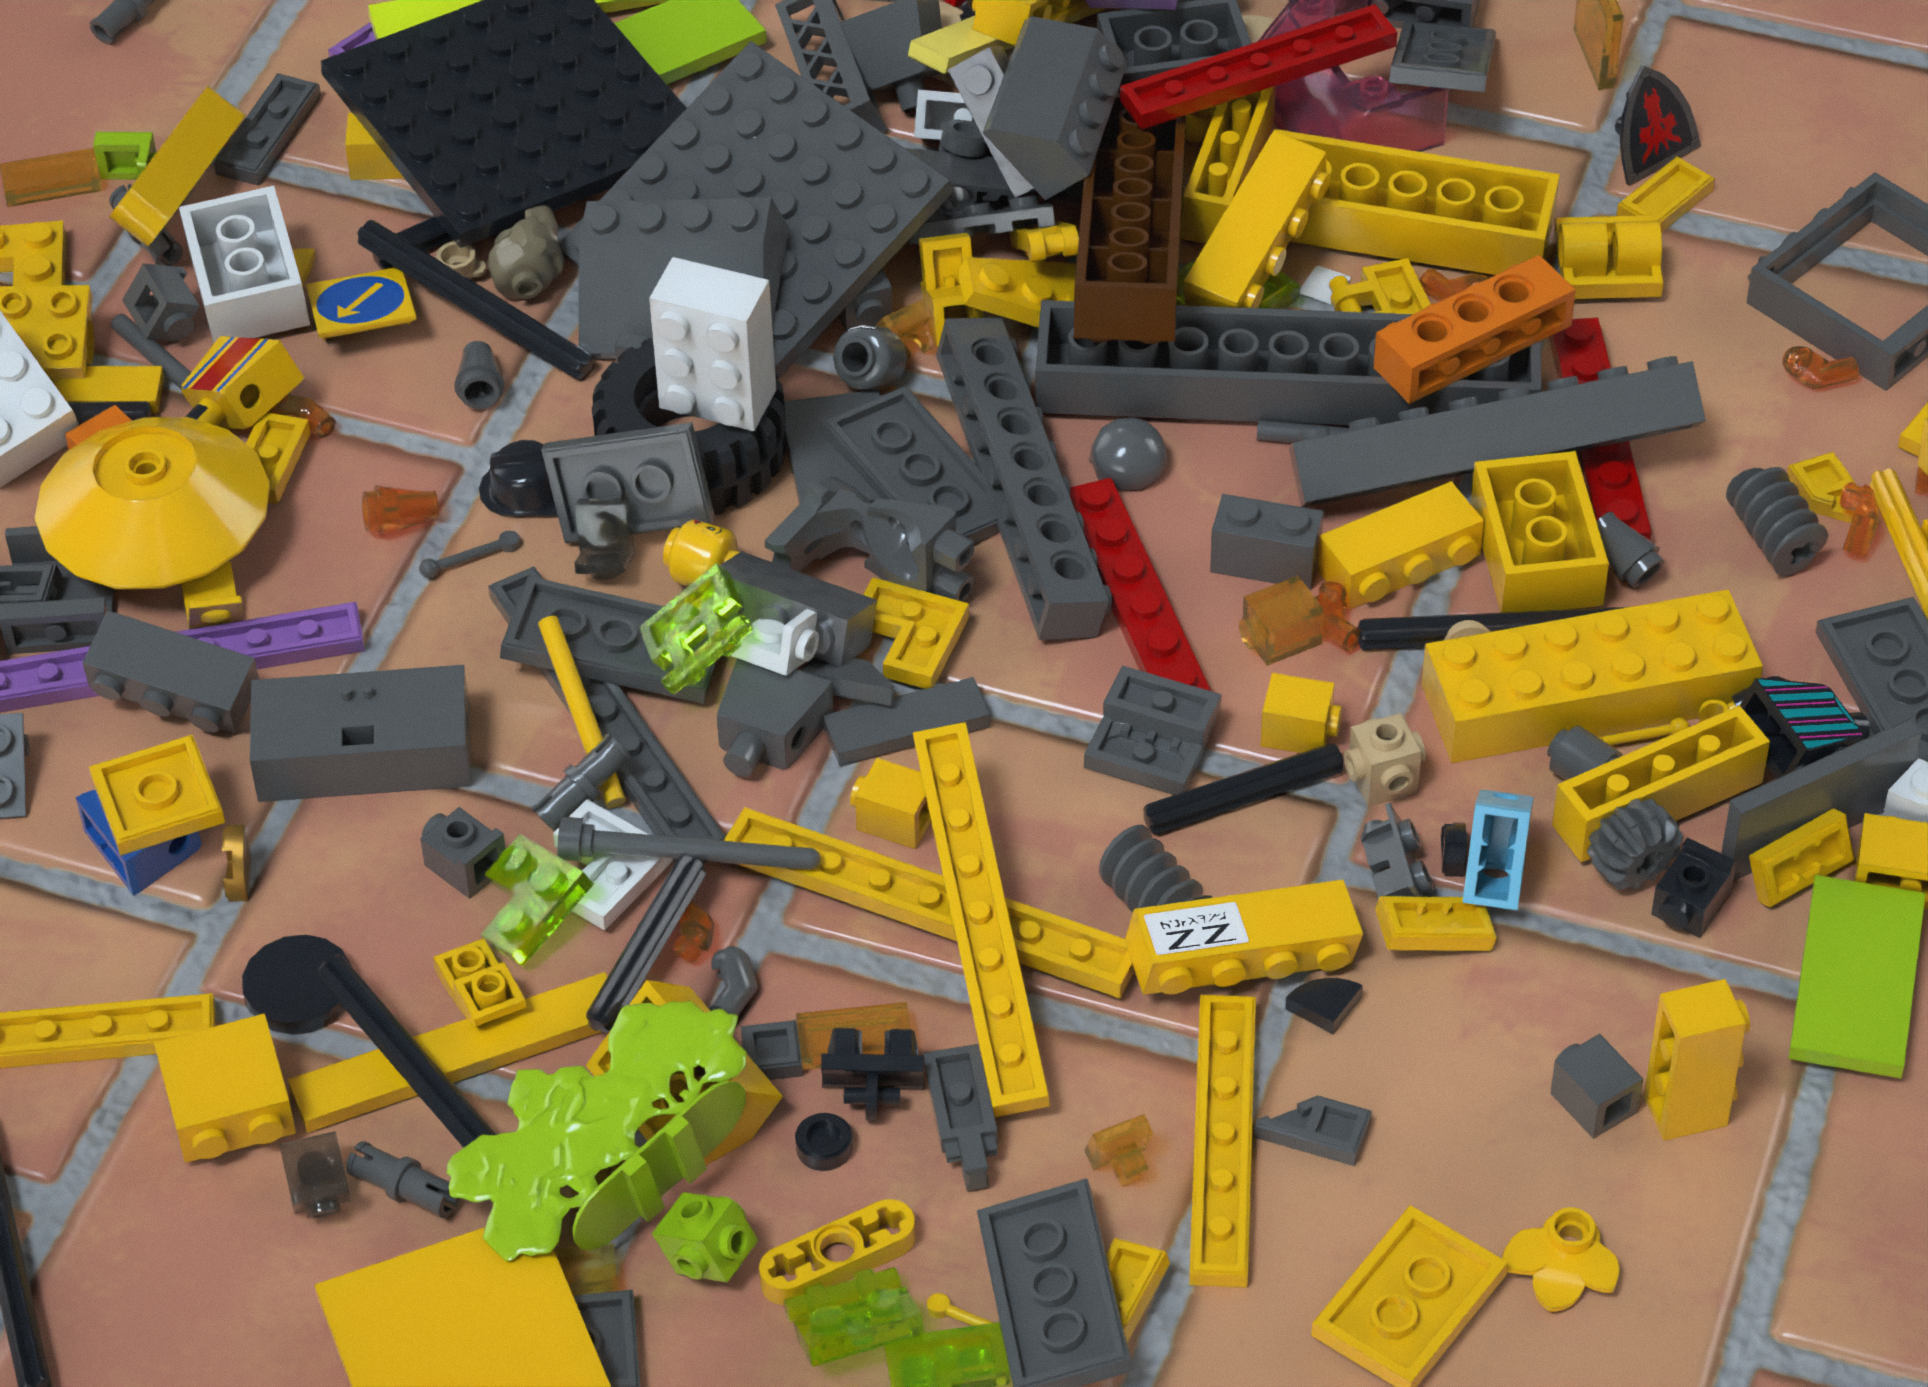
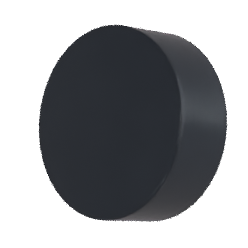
[795,1113,853,1171]

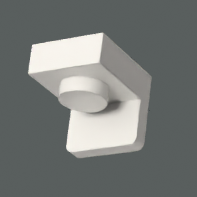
[731,609,819,676]

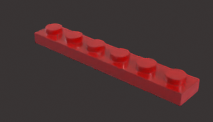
[1120,4,1398,130]
[1549,317,1652,541]
[1070,477,1211,691]

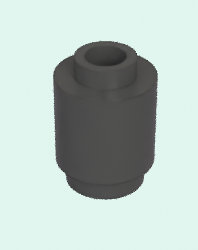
[1547,725,1623,780]

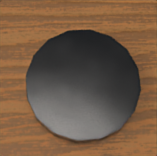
[242,934,351,1034]

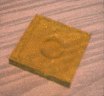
[1573,0,1624,90]

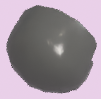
[1089,417,1167,490]

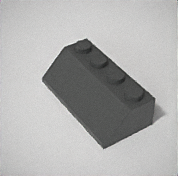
[983,16,1128,200]

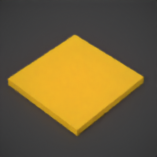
[314,1227,611,1387]

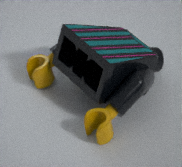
[1698,676,1870,779]

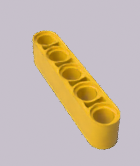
[109,86,246,247]

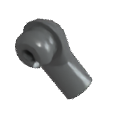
[709,946,758,1016]

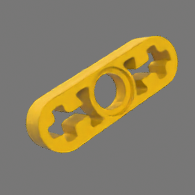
[759,1199,915,1306]

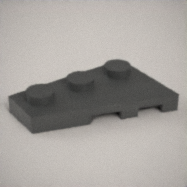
[907,195,1055,245]

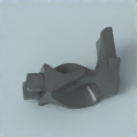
[765,477,974,602]

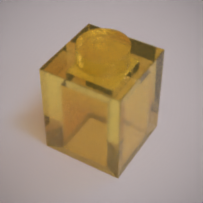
[1238,576,1324,666]

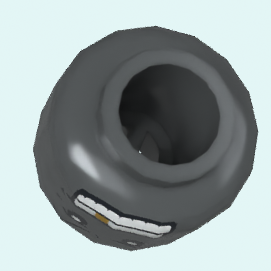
[833,325,907,390]

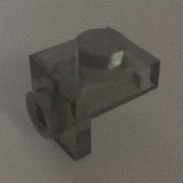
[279,1131,351,1219]

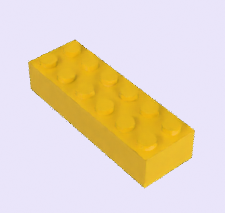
[1274,129,1560,275]
[1421,589,1763,764]

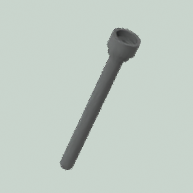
[557,816,821,870]

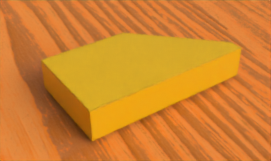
[1787,451,1878,529]

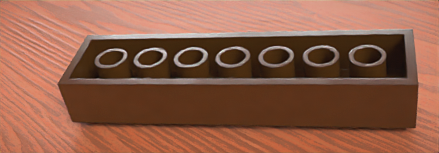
[1074,92,1186,344]

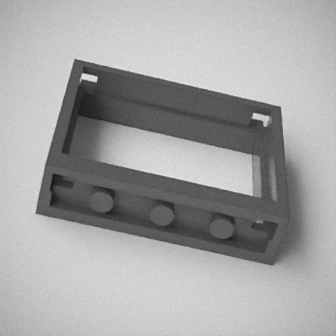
[1746,172,1928,391]

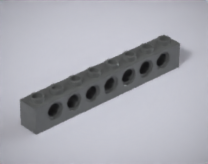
[936,317,1112,640]

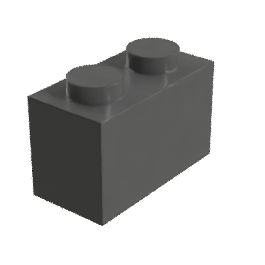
[1210,494,1324,590]

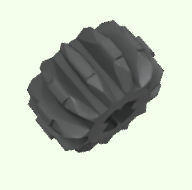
[1587,798,1684,890]

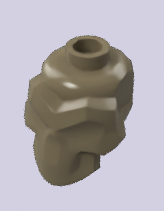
[488,205,564,300]

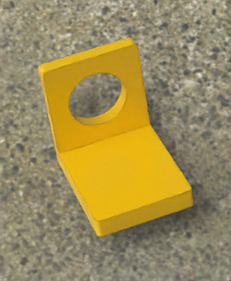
[181,561,242,629]

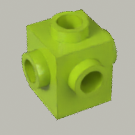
[652,1192,758,1282]

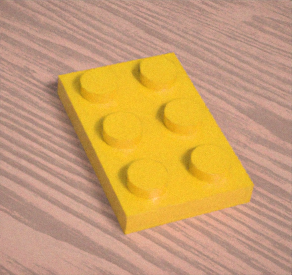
[1311,1205,1508,1387]

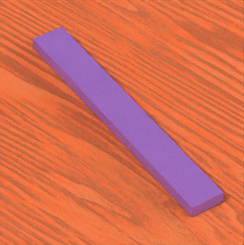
[0,601,365,713]

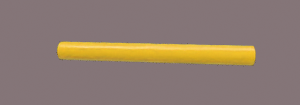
[538,616,626,809]

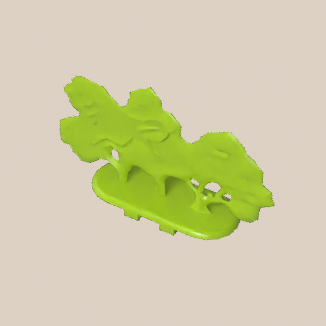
[447,1001,746,1261]

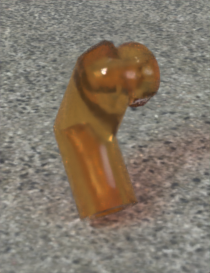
[1782,346,1859,389]
[1839,482,1879,557]
[673,900,715,963]

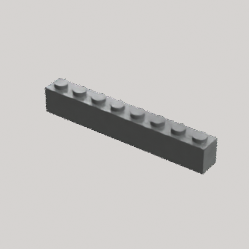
[1289,356,1706,507]

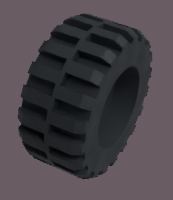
[591,337,787,515]

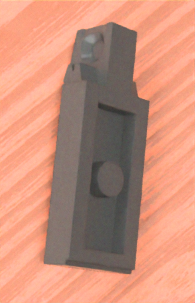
[923,1044,998,1191]

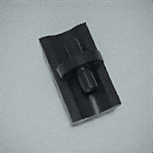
[821,1028,924,1121]

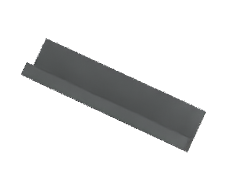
[775,0,887,132]

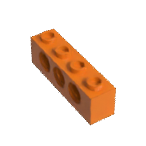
[1374,255,1576,404]

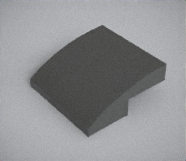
[1084,665,1222,795]

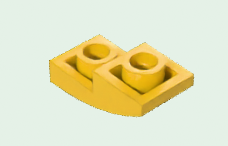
[433,938,527,1026]

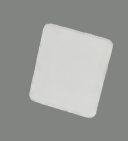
[1299,266,1351,305]

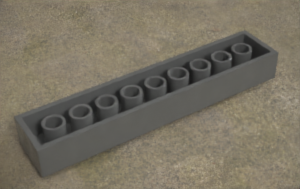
[1035,300,1541,425]

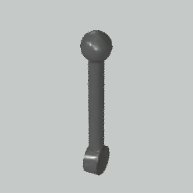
[419,531,520,578]

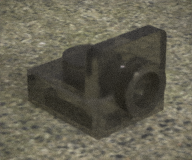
[574,498,635,580]

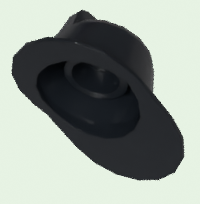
[479,440,558,517]

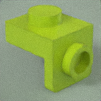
[93,132,157,180]

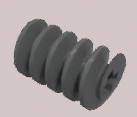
[1726,467,1828,577]
[1099,824,1212,912]

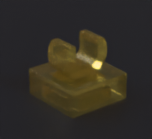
[876,299,933,362]
[1084,1114,1154,1187]

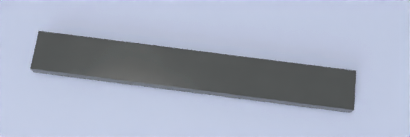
[488,566,725,864]

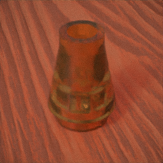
[362,485,439,536]

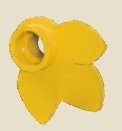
[1502,1207,1620,1312]

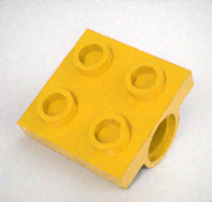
[1554,215,1663,299]
[0,285,95,379]

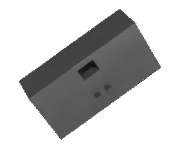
[250,665,472,802]

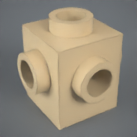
[1344,713,1426,807]

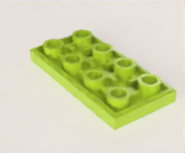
[614,0,767,85]
[1788,875,1926,1078]

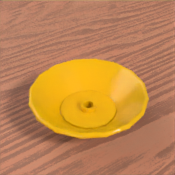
[35,417,270,589]

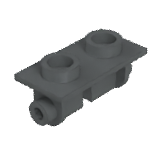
[1361,802,1434,899]

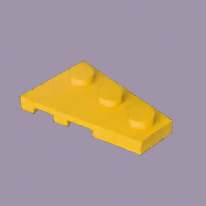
[958,257,1076,328]

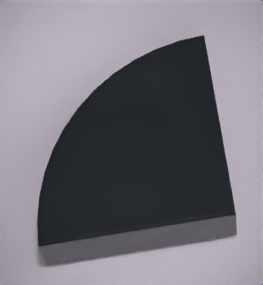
[1440,822,1467,877]
[1285,978,1363,1034]

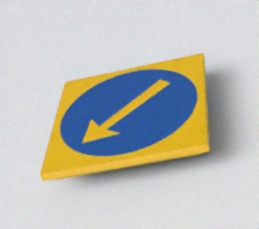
[306,267,417,341]

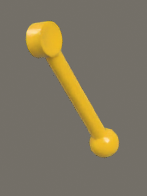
[1598,717,1690,745]
[927,1293,1003,1339]

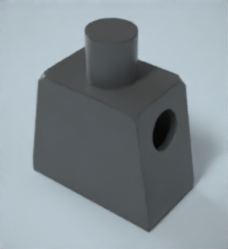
[840,0,942,112]
[717,658,834,777]

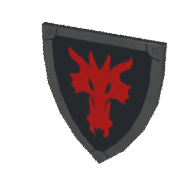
[1615,65,1701,185]

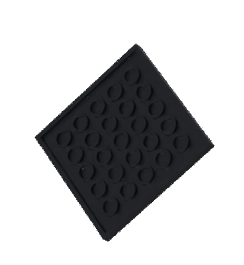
[321,0,687,248]

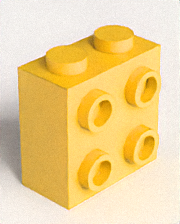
[154,1013,296,1163]

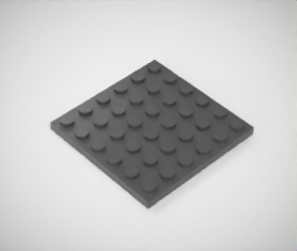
[559,41,955,379]

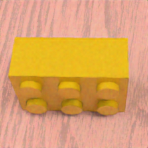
[1470,451,1609,612]

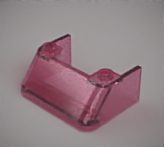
[1257,0,1449,152]

